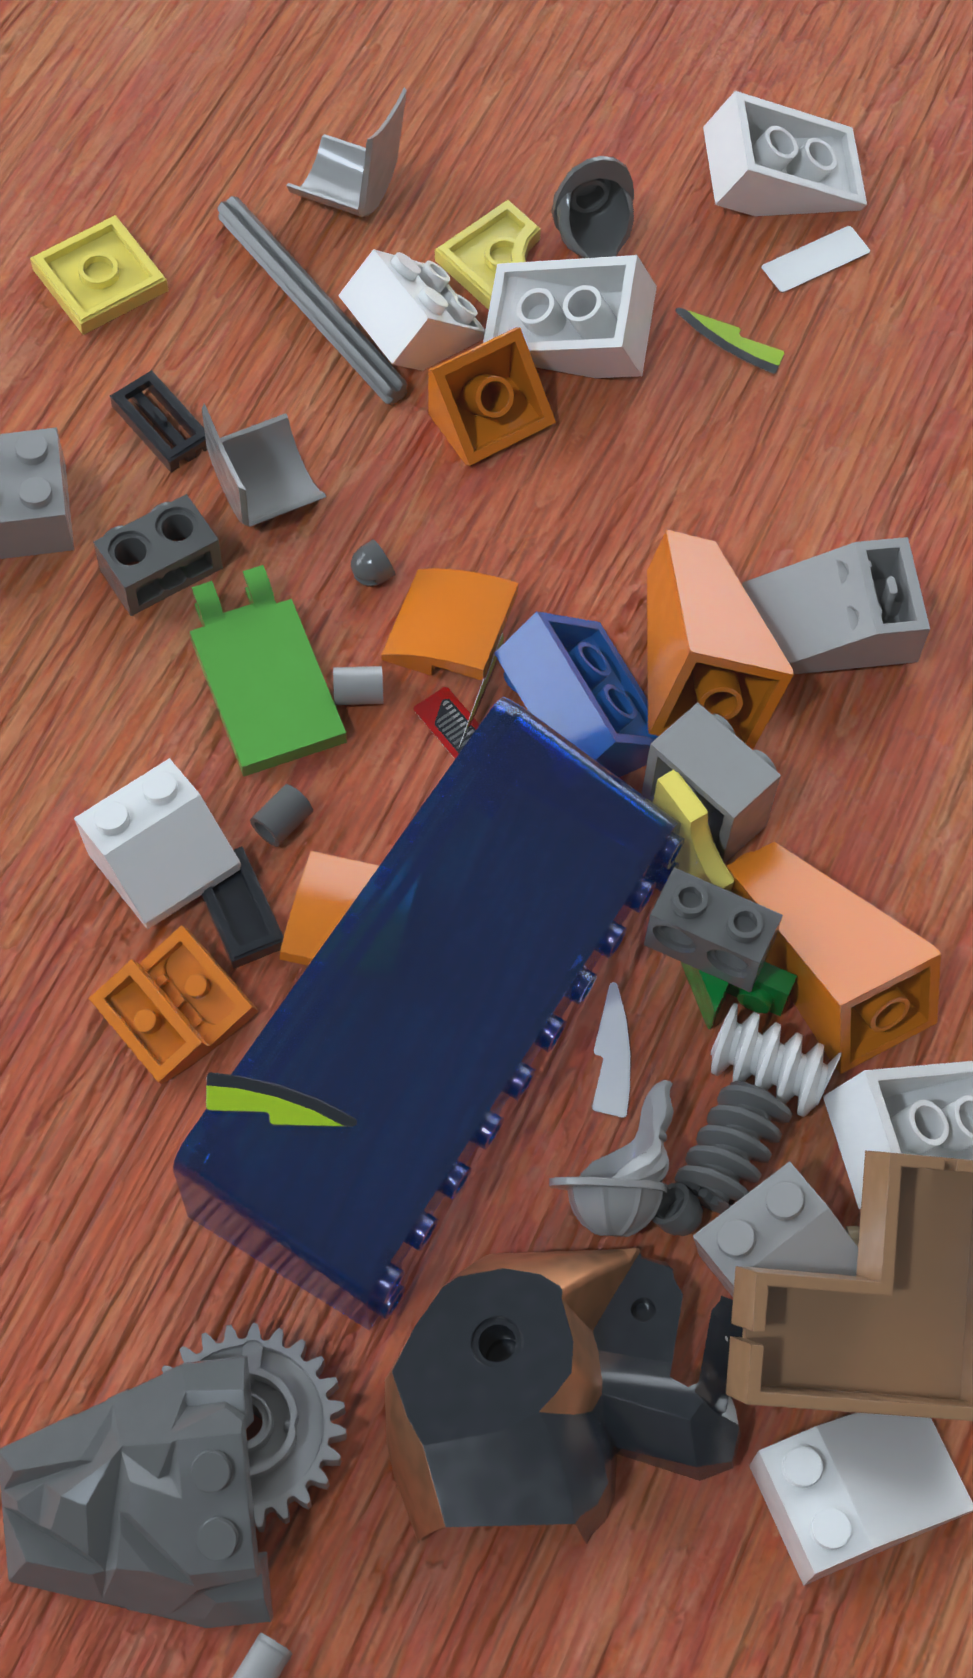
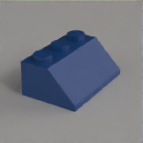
[494,611,659,785]

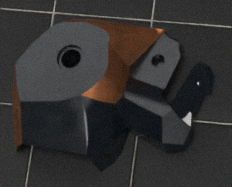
[385,1248,743,1544]

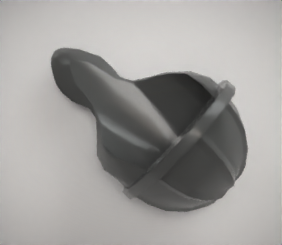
[551,156,634,258]

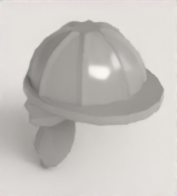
[549,1080,674,1237]

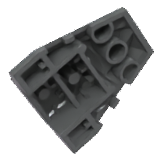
[0,1356,273,1628]

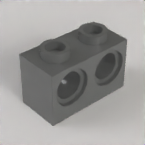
[93,494,223,616]
[644,867,783,993]

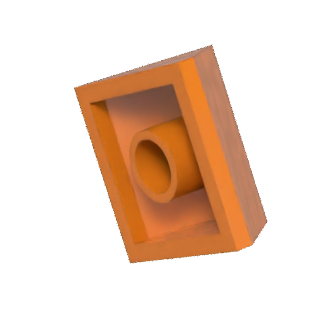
[428,327,556,466]

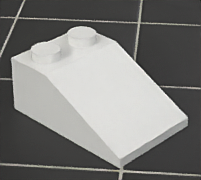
[703,91,867,216]
[483,255,657,378]
[823,1061,973,1209]
[749,1413,973,1586]

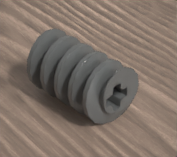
[674,1081,793,1214]

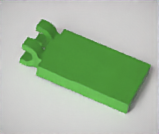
[190,565,347,777]

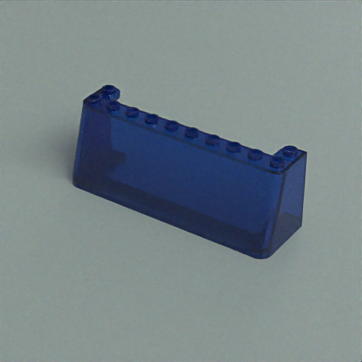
[173,697,685,1330]

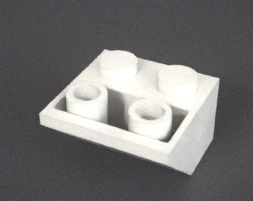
[338,249,485,371]

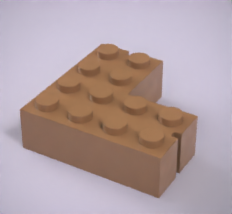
[726,1150,973,1421]

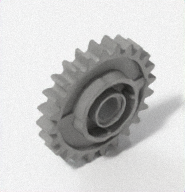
[161,1323,347,1532]

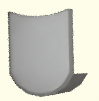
[286,87,407,217]
[202,403,326,527]

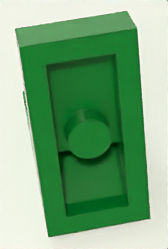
[680,961,797,1030]

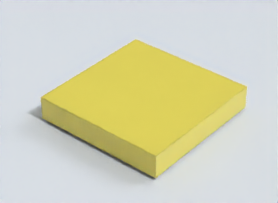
[30,215,168,335]

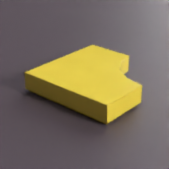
[435,200,541,310]
[648,770,734,892]

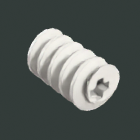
[710,1003,842,1117]

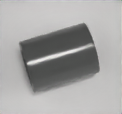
[250,784,313,847]

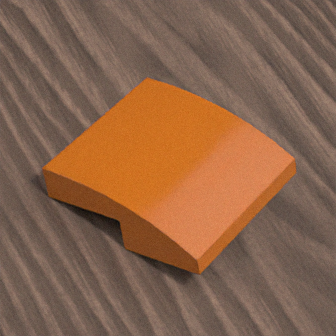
[381,568,519,681]
[279,851,420,984]
[89,925,259,1084]

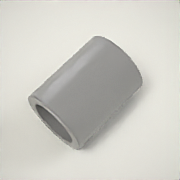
[333,666,383,705]

